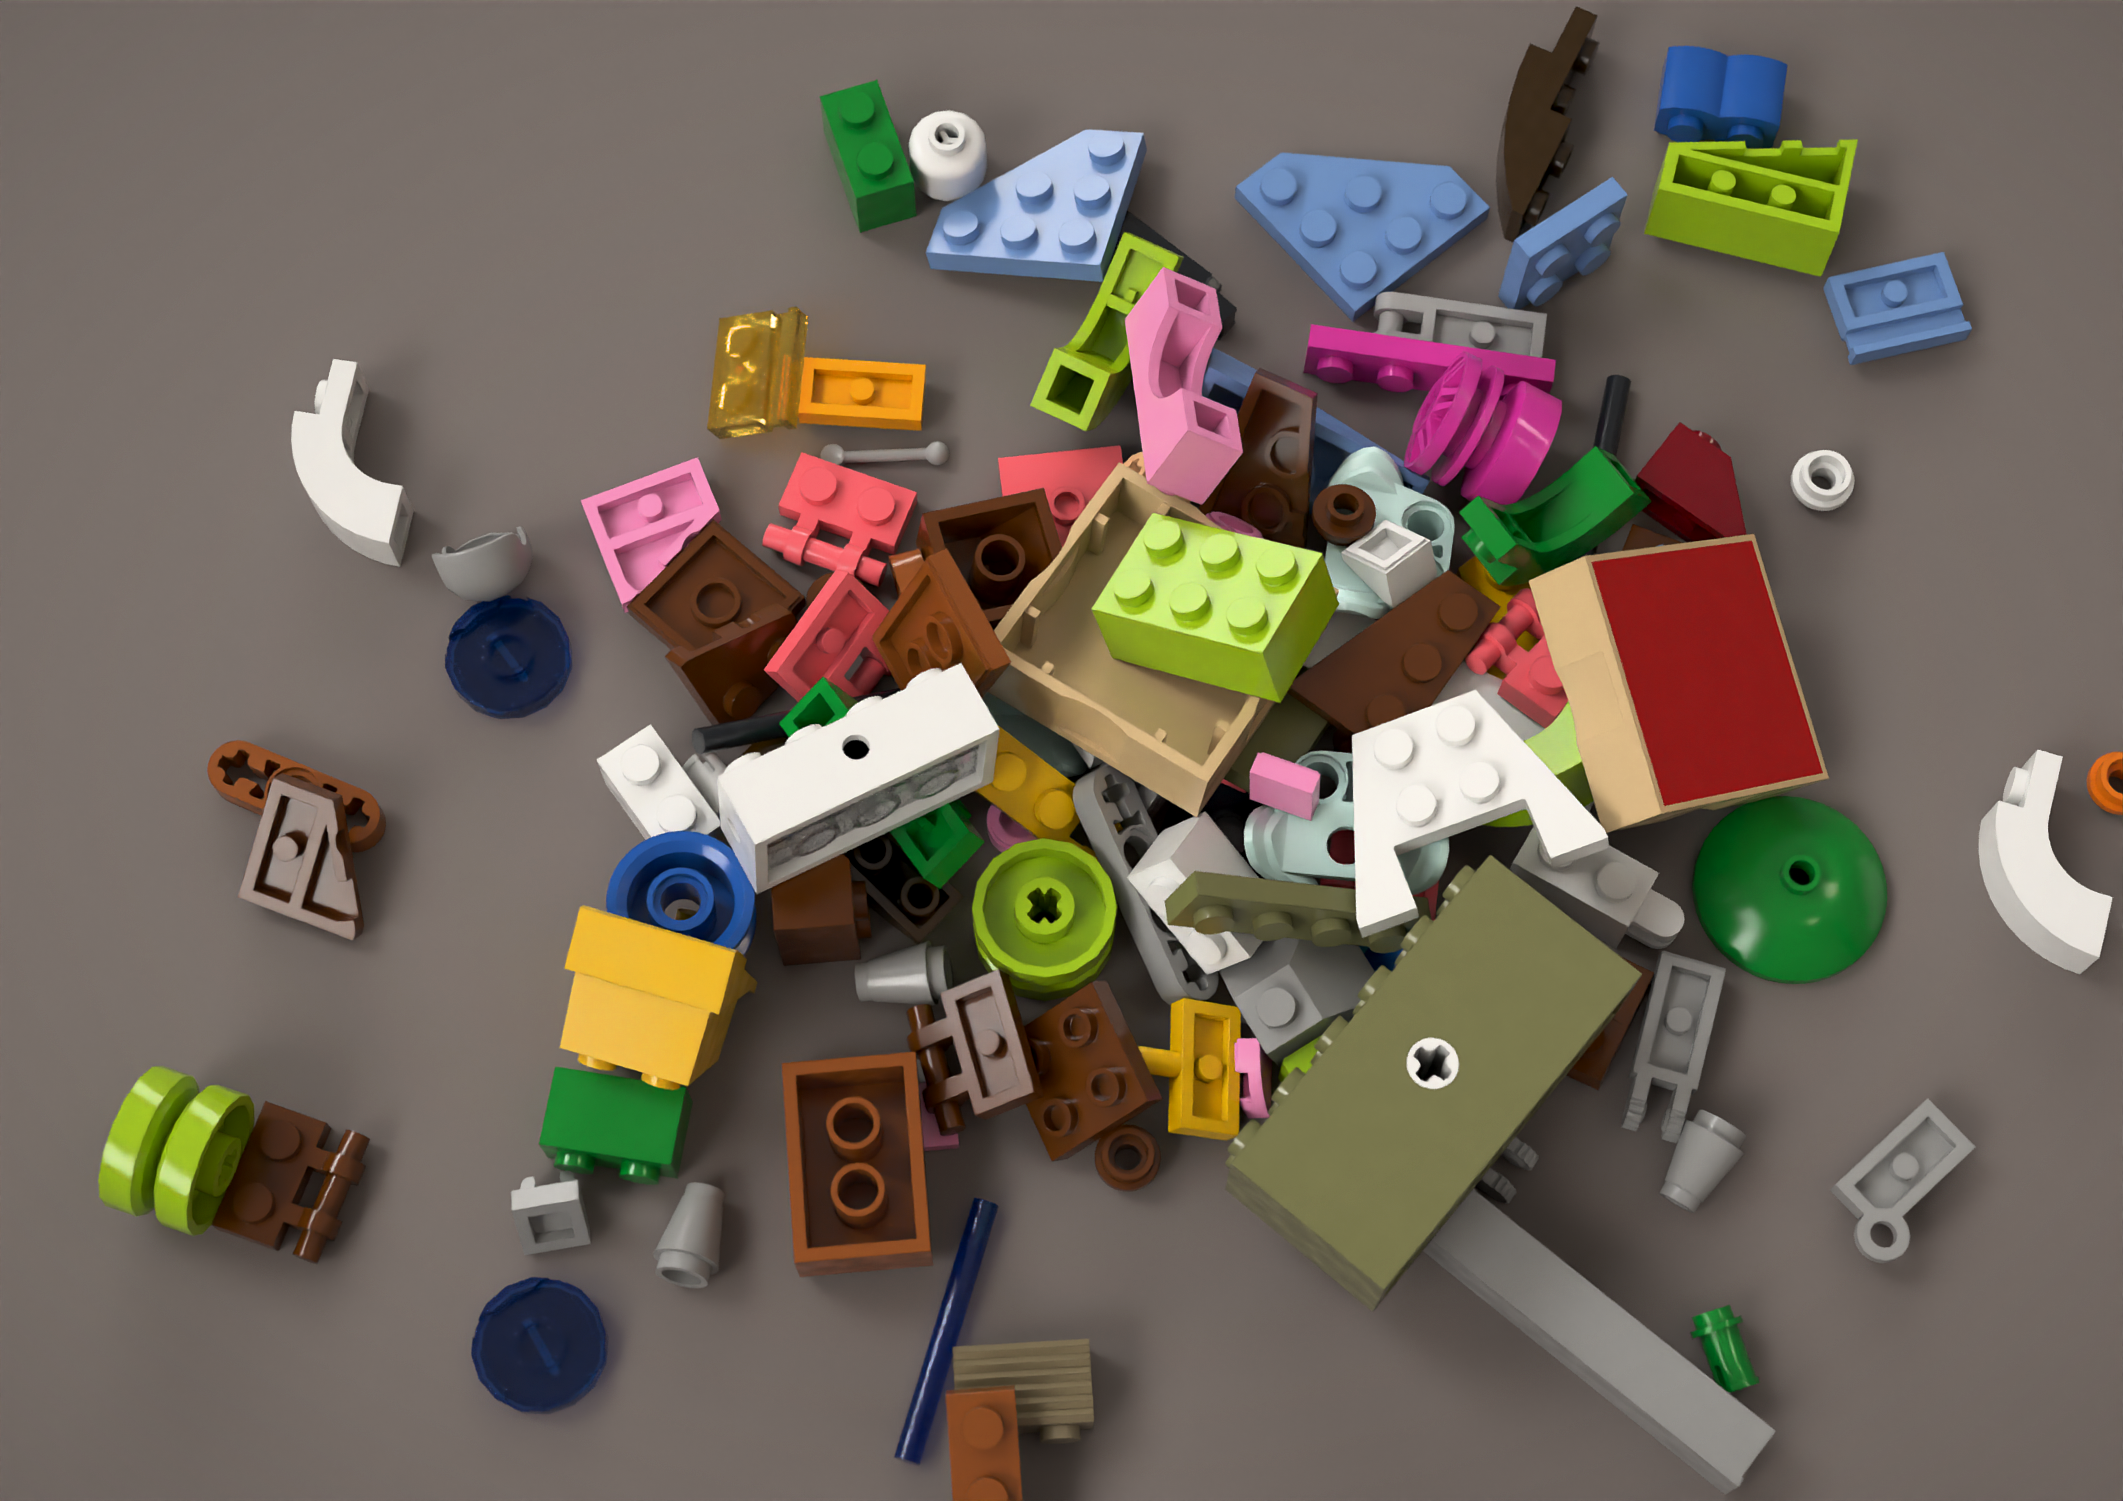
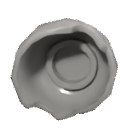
[432,526,533,601]

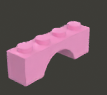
[1125,267,1243,505]

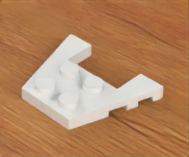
[1352,690,1609,938]

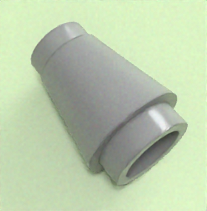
[855,941,954,1005]
[1659,1109,1746,1213]
[653,1183,725,1288]

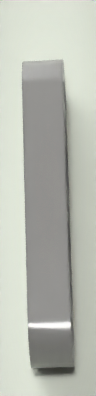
[1073,765,1218,1006]

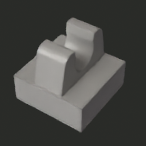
[511,1171,591,1255]

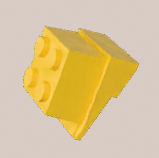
[560,905,757,1090]

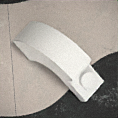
[291,359,414,567]
[1978,749,2113,974]

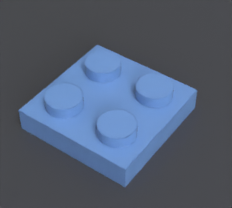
[1498,177,1628,310]

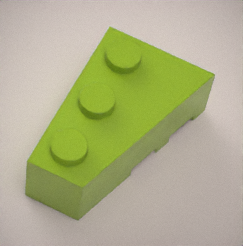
[1644,139,1858,277]

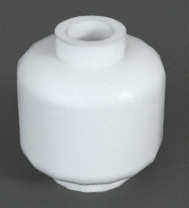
[908,110,987,201]

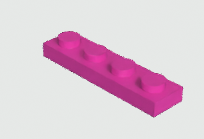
[1303,324,1556,401]

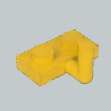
[1138,998,1241,1141]

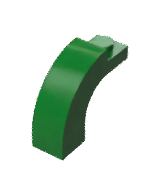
[1459,446,1652,586]
[779,677,985,889]

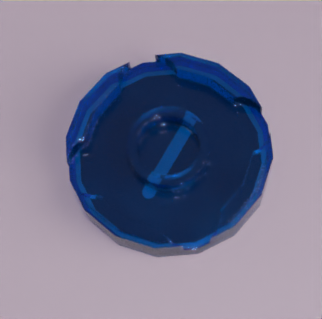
[445,595,572,719]
[471,1277,609,1414]

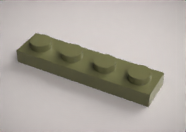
[1165,871,1431,953]

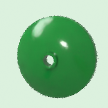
[1692,796,1887,984]

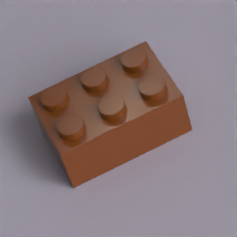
[782,1052,933,1277]

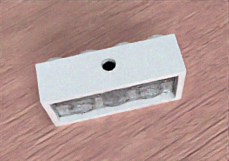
[717,663,1000,894]

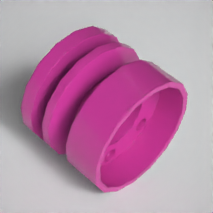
[1404,351,1562,505]

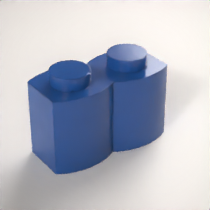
[1654,46,1788,149]

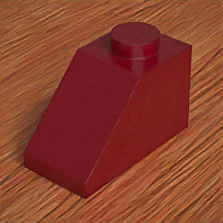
[1635,422,1747,542]

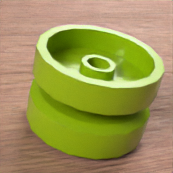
[972,838,1117,1001]
[98,1066,254,1236]

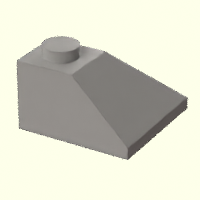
[1219,938,1375,1068]

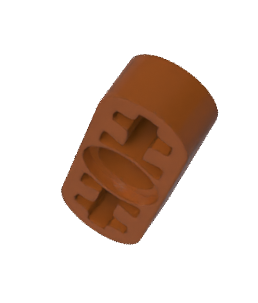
[207,740,386,852]

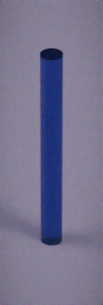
[894,1198,999,1465]

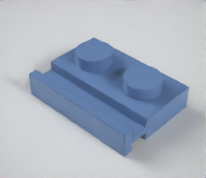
[1823,252,1972,365]

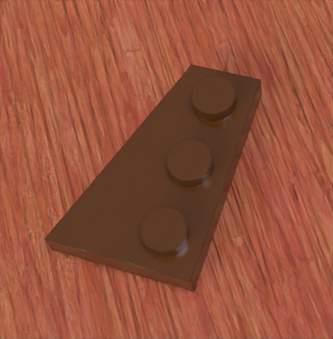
[1199,368,1318,549]
[1287,570,1500,738]

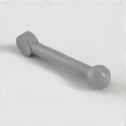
[820,441,950,466]

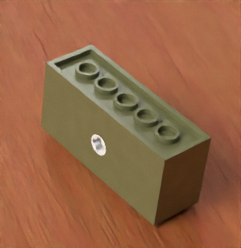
[1225,855,1642,1311]

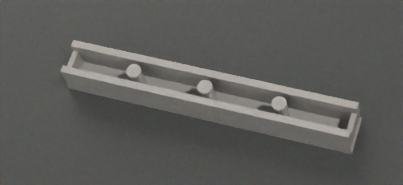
[1423,1189,1776,1495]

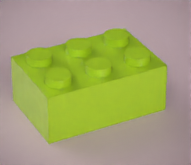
[1092,513,1339,703]

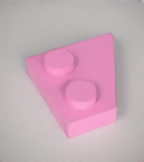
[581,457,722,613]

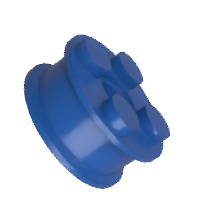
[606,831,756,957]

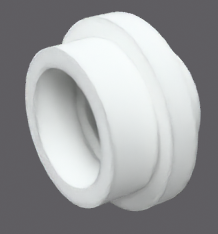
[1791,450,1854,511]

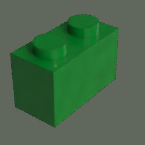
[819,80,916,233]
[539,1066,693,1185]

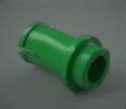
[1690,1305,1760,1393]

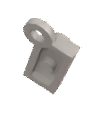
[1830,1098,1976,1263]

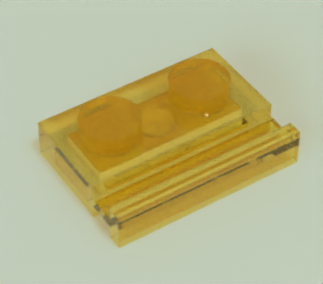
[707,306,808,439]

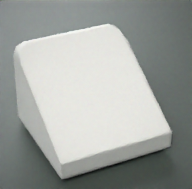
[1341,520,1437,608]

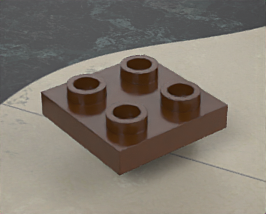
[1024,981,1162,1162]

